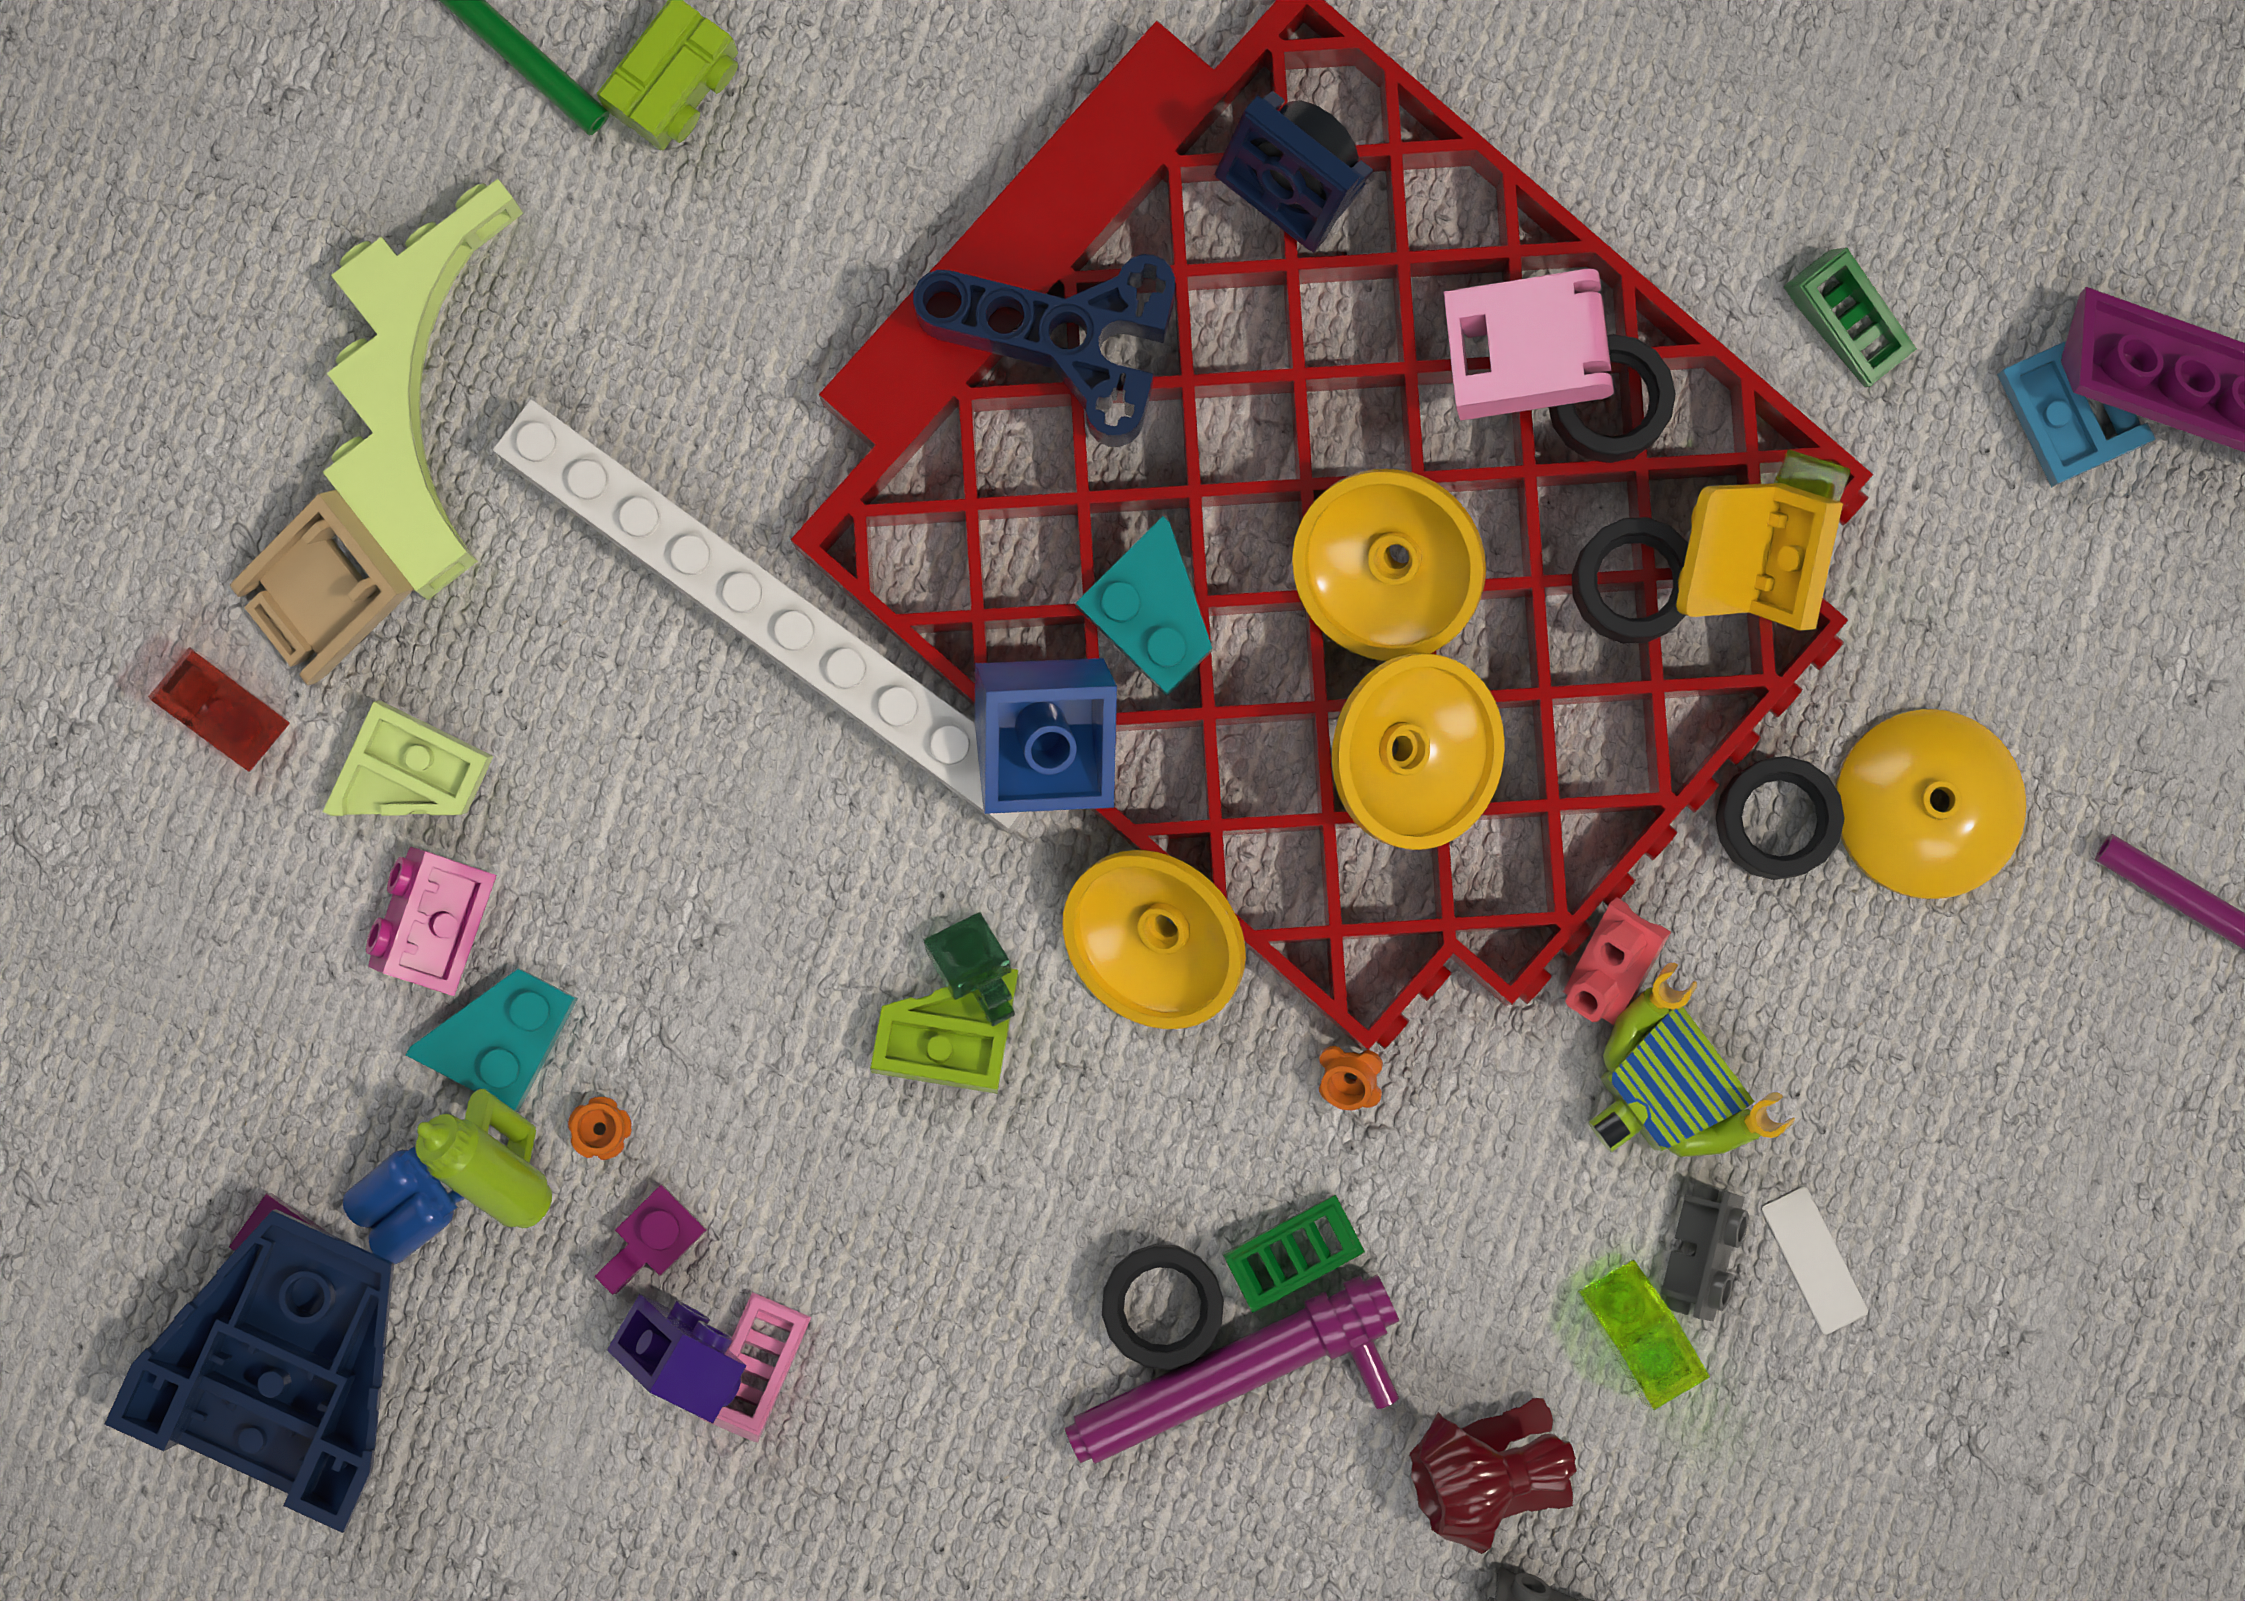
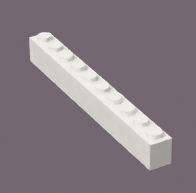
[493,399,1027,834]

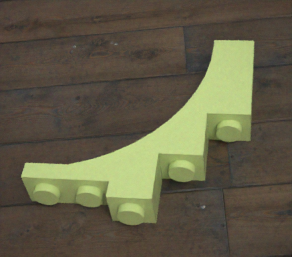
[323,179,524,600]

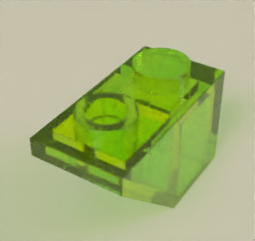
[1577,1259,1710,1410]

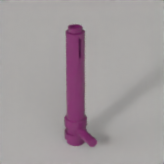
[1065,1274,1399,1464]

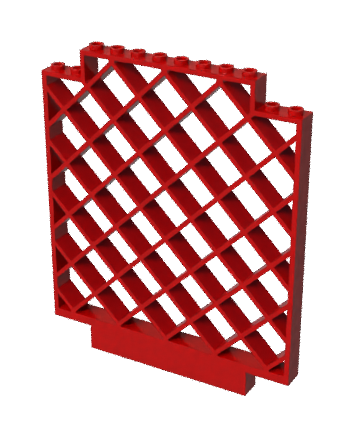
[790,0,1874,1051]

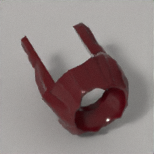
[1409,1398,1577,1554]

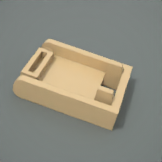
[230,490,414,686]

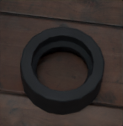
[1548,334,1676,463]
[1572,517,1689,644]
[1715,756,1845,880]
[1102,1244,1224,1369]

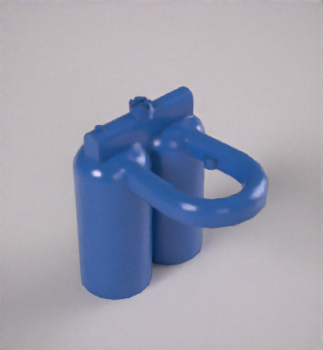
[343,1146,465,1265]

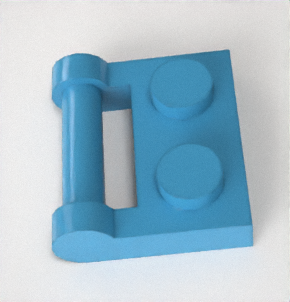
[1997,341,2156,488]

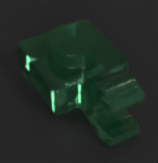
[923,912,1015,1027]

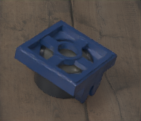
[1214,90,1373,253]

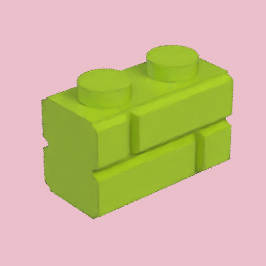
[596,0,738,151]

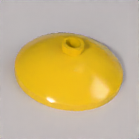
[1292,469,1486,661]
[1332,653,1505,850]
[1835,709,2026,899]
[1062,850,1246,1029]

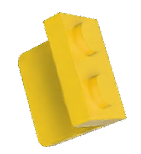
[1676,483,1843,630]

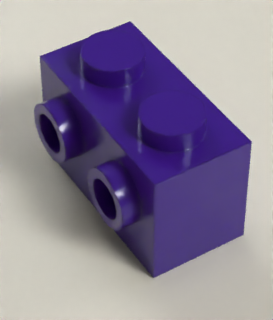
[607,1293,746,1423]

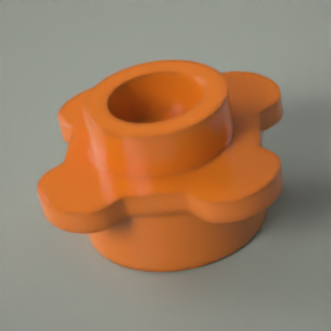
[1319,1046,1383,1111]

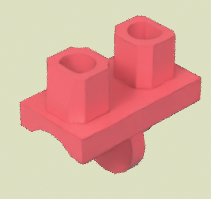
[1563,897,1671,1025]

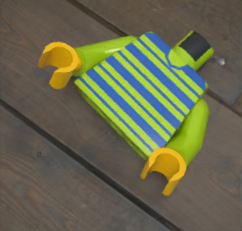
[1588,962,1795,1157]

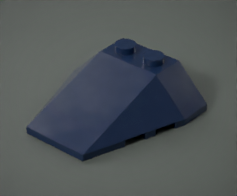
[104,1209,394,1533]

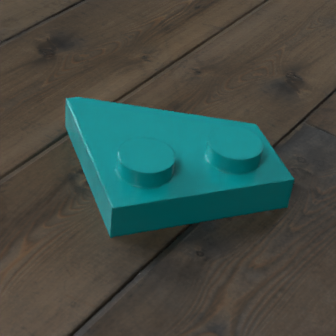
[1075,516,1212,696]
[406,969,578,1112]

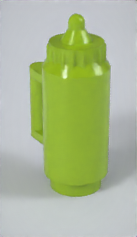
[415,1089,552,1228]

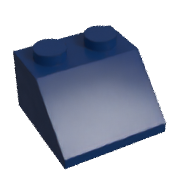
[975,658,1117,814]

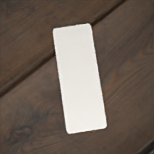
[1762,1187,1868,1335]

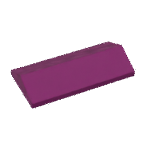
[2061,287,2245,452]

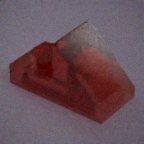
[148,647,290,772]

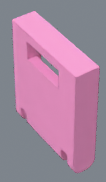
[1444,269,1614,421]

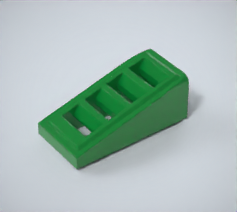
[1783,247,1917,388]
[1222,1195,1365,1313]

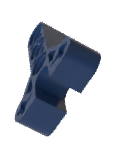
[913,254,1175,447]

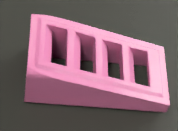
[699,1292,811,1443]

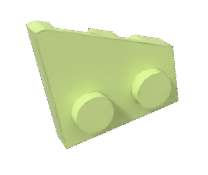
[323,700,494,816]

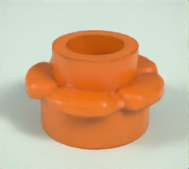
[568,1097,632,1160]

